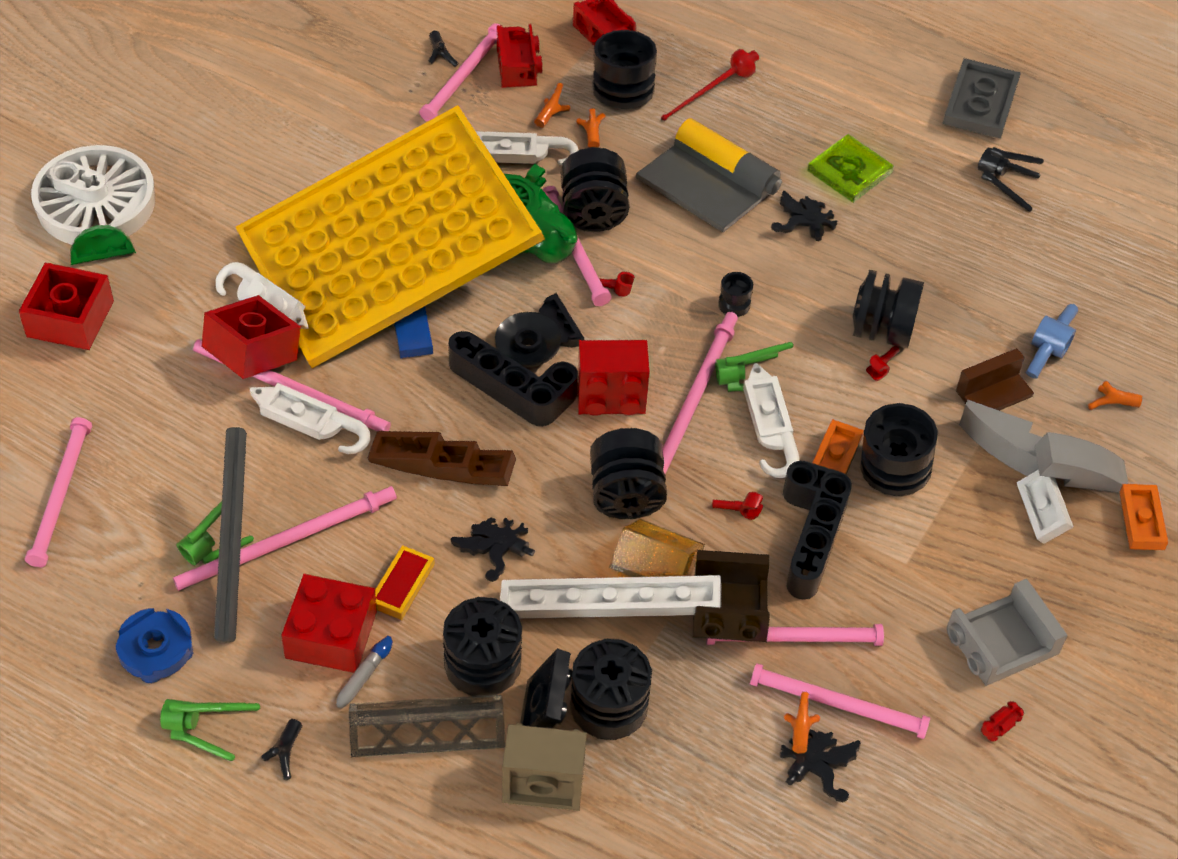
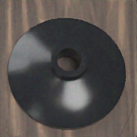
[495,312,561,367]

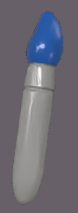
[336,636,393,708]

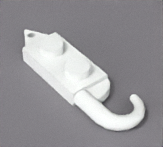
[476,131,578,165]
[215,262,308,329]
[743,363,799,478]
[250,383,370,454]

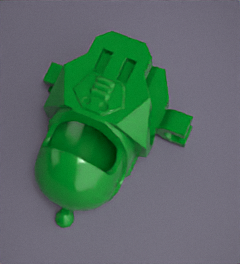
[504,164,578,263]

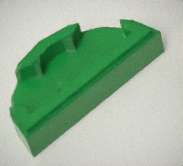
[70,225,136,265]

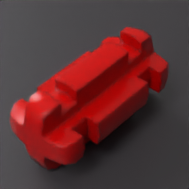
[981,701,1024,741]

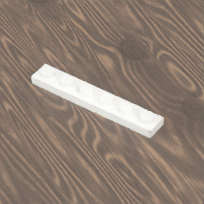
[500,575,721,618]

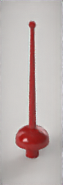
[661,49,759,121]

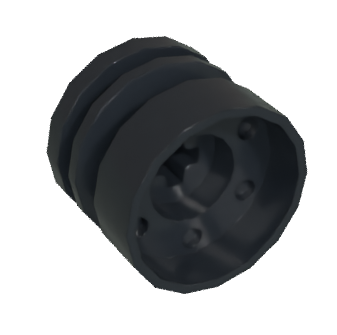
[593,30,657,109]
[560,147,630,232]
[853,269,924,349]
[860,403,938,496]
[590,428,667,519]
[443,597,522,697]
[570,638,652,740]

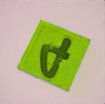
[807,134,894,203]

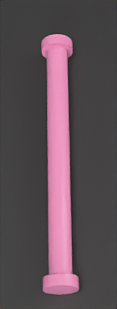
[419,23,499,122]
[542,186,612,306]
[25,417,92,567]
[706,624,884,646]
[750,663,930,739]

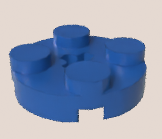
[116,608,193,683]

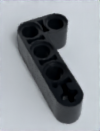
[448,331,578,427]
[783,461,852,600]

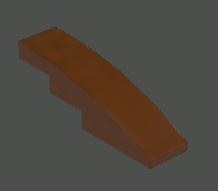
[367,431,516,486]

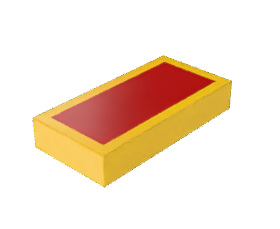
[375,545,435,620]

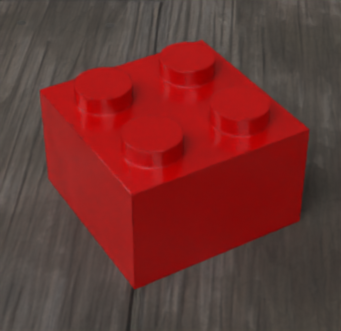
[19,262,114,350]
[201,295,301,379]
[577,340,650,416]
[281,574,377,673]

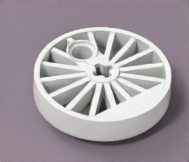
[31,145,155,244]

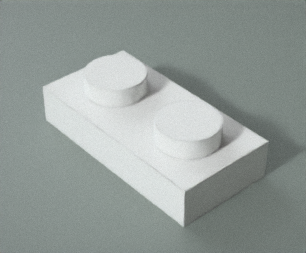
[1016,470,1073,544]

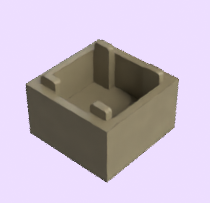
[502,723,587,811]

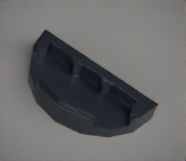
[539,293,584,348]

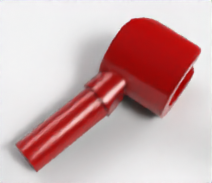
[599,271,635,297]
[866,346,900,381]
[712,492,764,520]

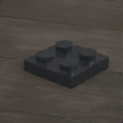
[520,648,572,729]

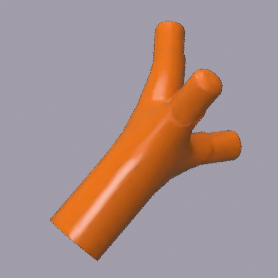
[534,83,570,128]
[576,108,605,148]
[1088,381,1142,410]
[784,691,820,754]

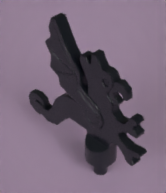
[771,191,838,241]
[451,517,535,582]
[780,729,861,802]

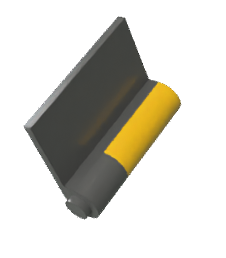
[636,118,782,232]

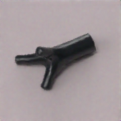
[428,31,458,67]
[262,719,303,780]

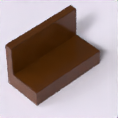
[956,348,1034,411]

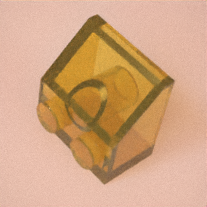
[609,519,705,577]

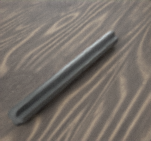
[214,427,247,643]

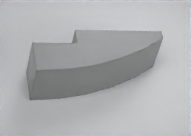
[959,400,1042,476]
[1035,432,1128,493]

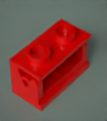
[573,0,636,46]
[496,24,543,88]

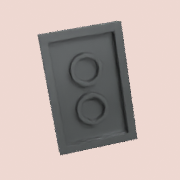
[943,58,1021,139]

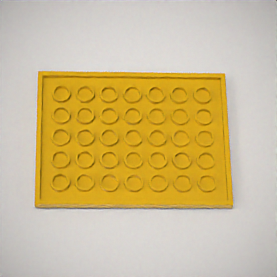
[235,105,545,369]

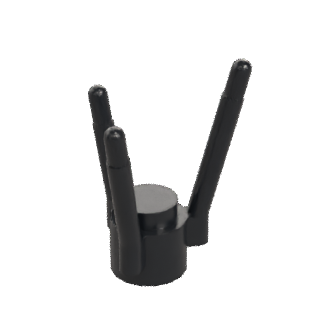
[978,147,1044,212]

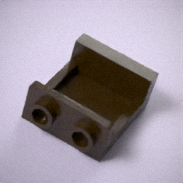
[693,550,770,643]

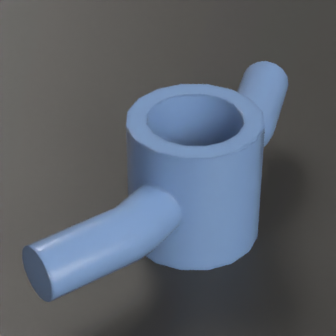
[1026,304,1078,379]

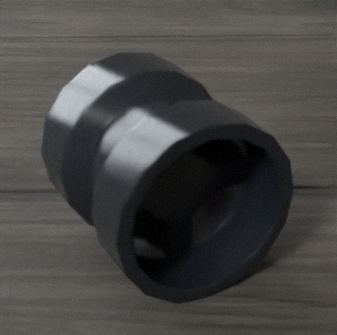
[718,272,753,317]

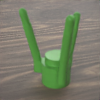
[715,342,793,392]
[176,501,254,566]
[160,699,261,761]

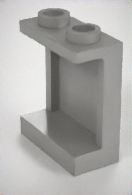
[946,578,1068,686]

